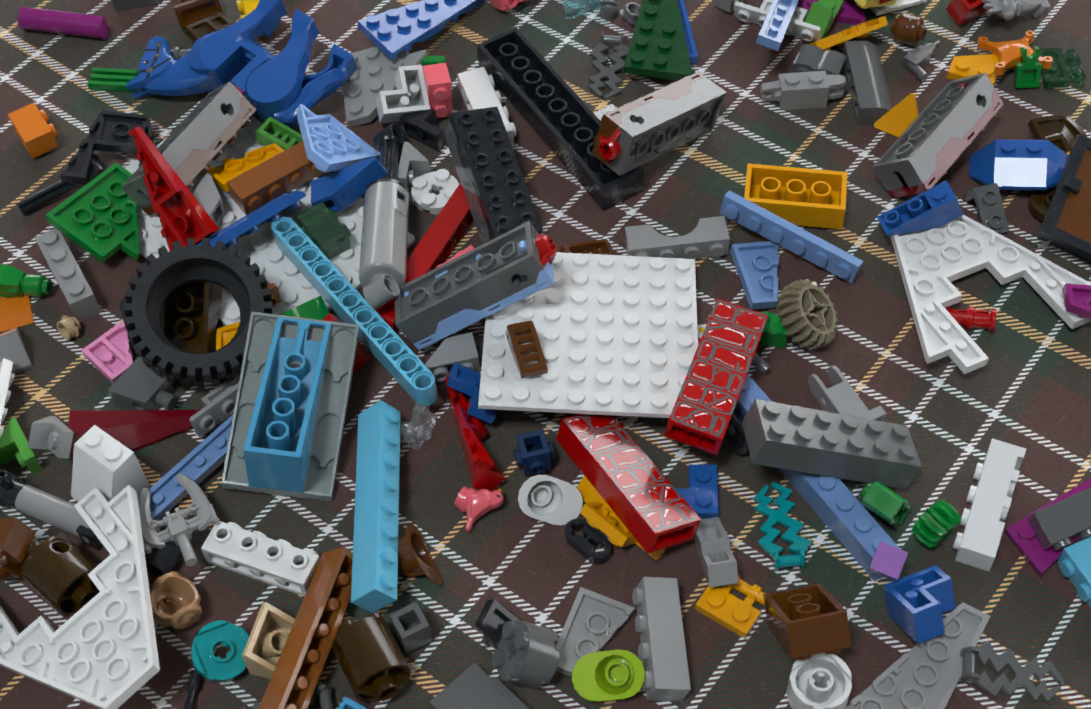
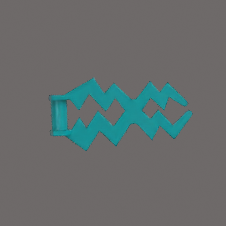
[754,482,812,572]

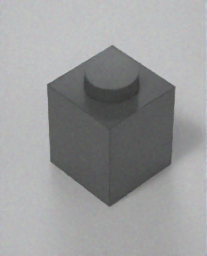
[389,602,433,654]

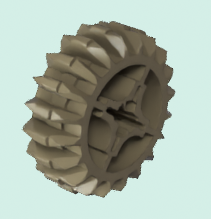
[776,279,839,350]

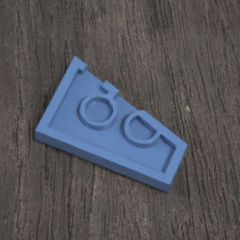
[730,241,779,310]

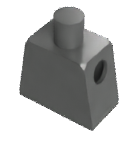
[108,357,178,410]

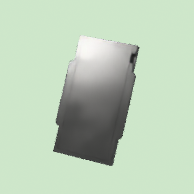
[429,663,529,709]

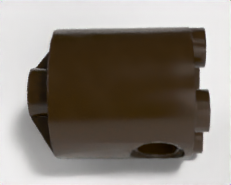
[21,533,100,617]
[332,612,411,702]

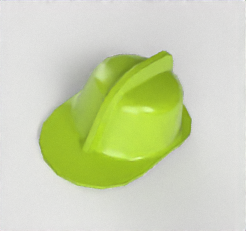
[572,649,645,701]

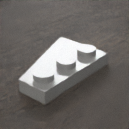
[555,587,635,677]

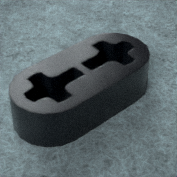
[565,518,611,565]

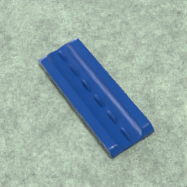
[196,190,306,248]

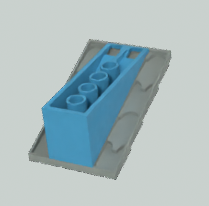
[221,311,359,502]

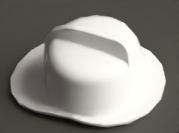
[518,475,583,526]

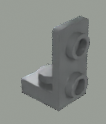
[963,183,1009,234]

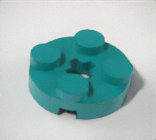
[191,620,249,682]

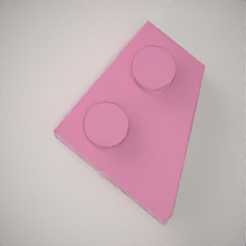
[81,321,134,384]

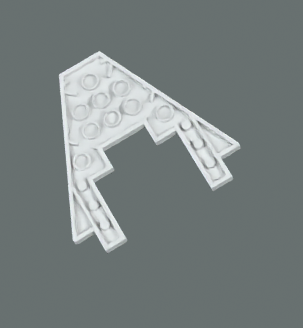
[888,209,1091,374]
[0,485,160,709]

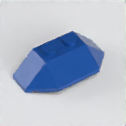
[969,140,1069,190]

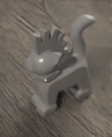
[981,0,1050,21]

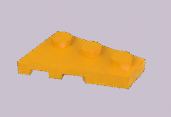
[808,16,888,51]
[205,143,284,192]

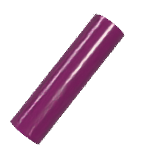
[18,7,111,39]

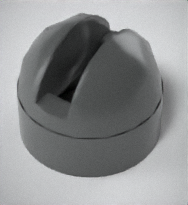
[600,0,618,20]

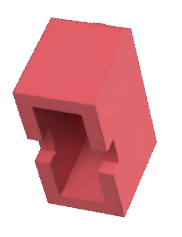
[423,63,452,118]

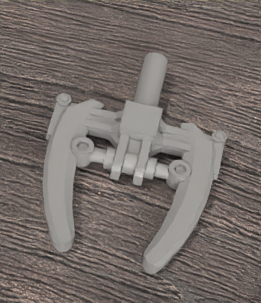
[138,473,219,566]

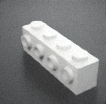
[201,521,320,597]

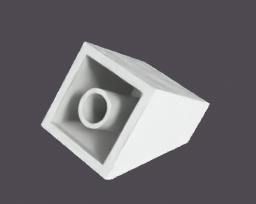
[71,425,150,502]

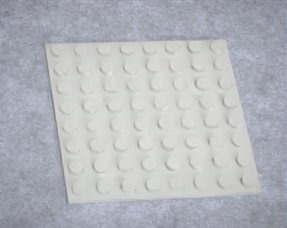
[478,252,698,418]

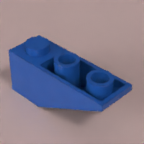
[311,156,388,217]
[877,181,964,237]

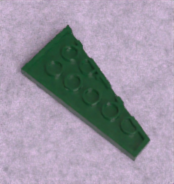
[624,0,692,81]

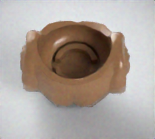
[150,571,202,630]

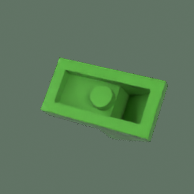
[805,0,844,39]
[0,417,42,475]

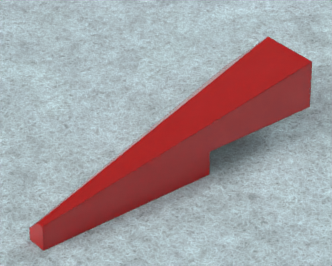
[129,126,220,252]
[444,376,505,491]

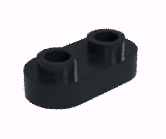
[724,408,750,455]

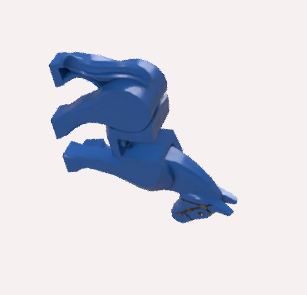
[126,0,358,129]

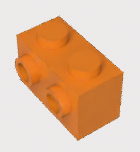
[8,103,58,159]

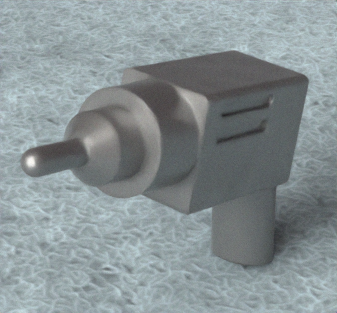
[902,40,940,82]

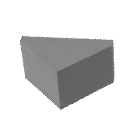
[0,327,32,374]

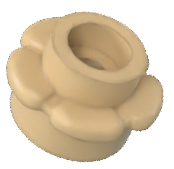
[57,315,81,340]

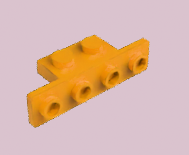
[577,475,666,560]

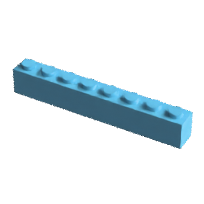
[351,400,401,613]

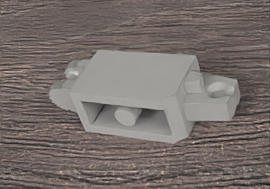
[760,71,846,110]

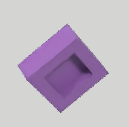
[868,541,908,582]

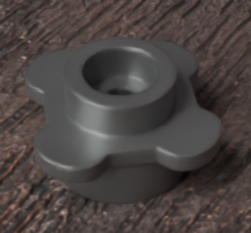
[619,2,641,25]

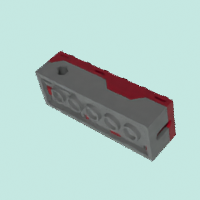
[873,73,1004,198]

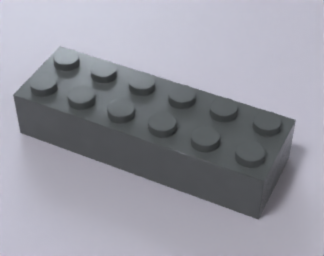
[742,399,922,489]

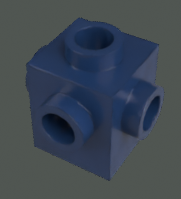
[513,429,555,476]

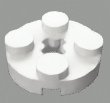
[411,169,459,215]

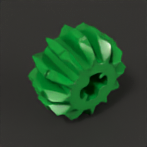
[912,500,962,549]

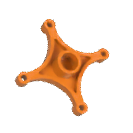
[977,31,1053,76]

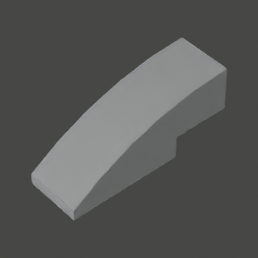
[694,517,739,587]

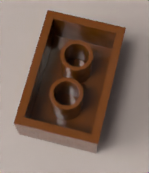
[763,583,852,660]

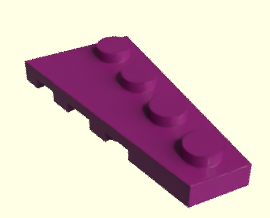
[1005,478,1091,578]

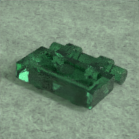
[1039,47,1086,88]

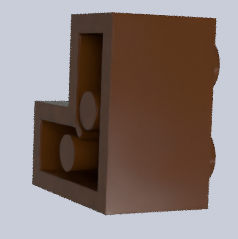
[0,518,36,581]

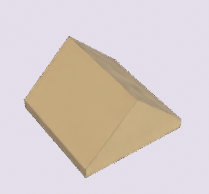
[242,602,295,679]

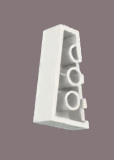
[953,438,1026,571]

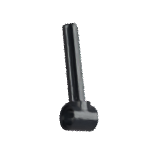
[17,154,108,214]

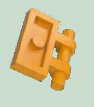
[695,574,766,639]

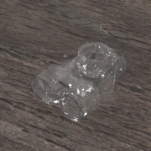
[400,402,437,449]

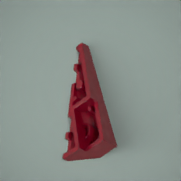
[68,410,200,469]

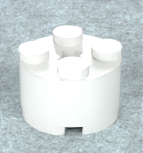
[786,653,852,709]

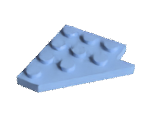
[296,104,380,172]

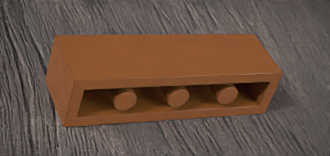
[227,141,324,215]

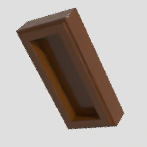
[173,0,223,29]

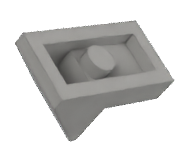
[397,142,431,193]
[28,416,74,459]

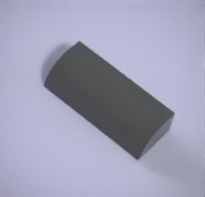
[843,41,893,125]

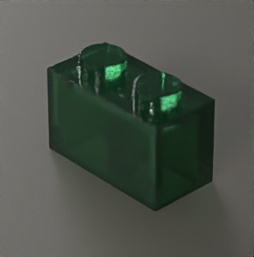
[296,202,351,260]

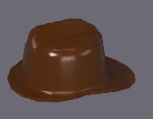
[398,524,442,585]

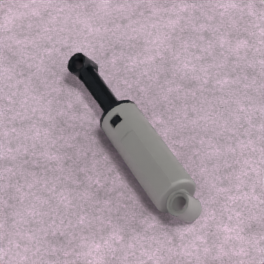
[359,123,409,308]

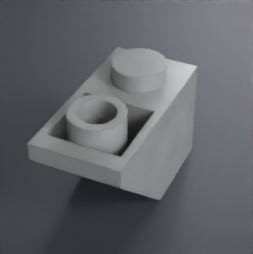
[192,173,226,226]
[425,332,480,382]

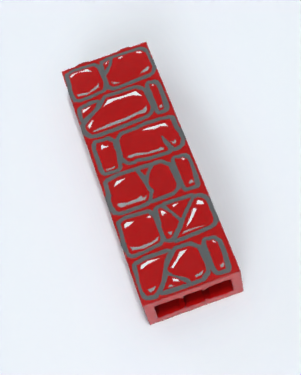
[664,298,768,455]
[556,414,701,554]

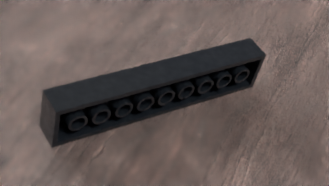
[477,27,644,210]

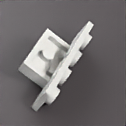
[734,0,821,42]

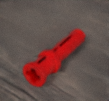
[913,306,997,332]

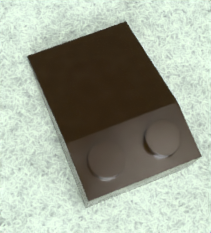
[160,281,222,354]

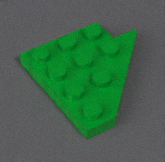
[46,162,139,263]

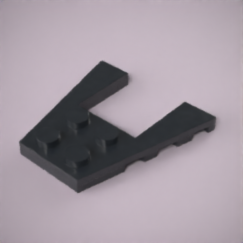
[60,110,154,185]

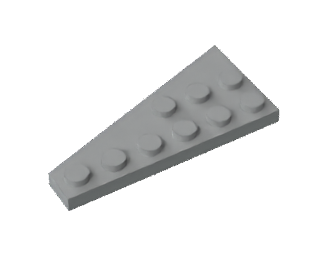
[845,602,990,709]

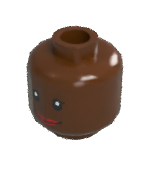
[891,13,927,46]

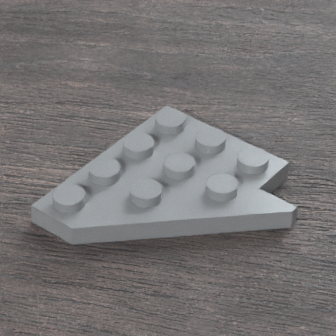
[343,46,428,128]

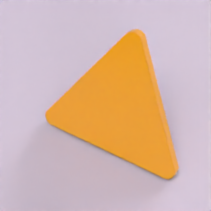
[874,93,919,137]

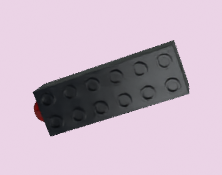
[444,106,543,245]

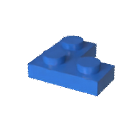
[446,362,497,424]
[675,465,719,519]

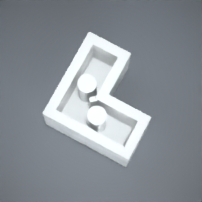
[376,65,430,124]

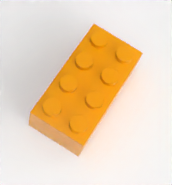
[744,164,848,229]

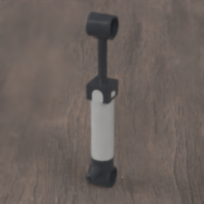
[0,469,183,577]

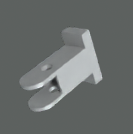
[808,365,887,422]

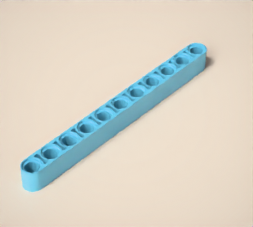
[271,217,438,406]

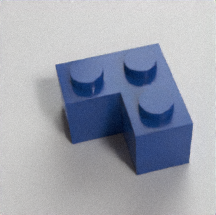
[883,565,956,644]

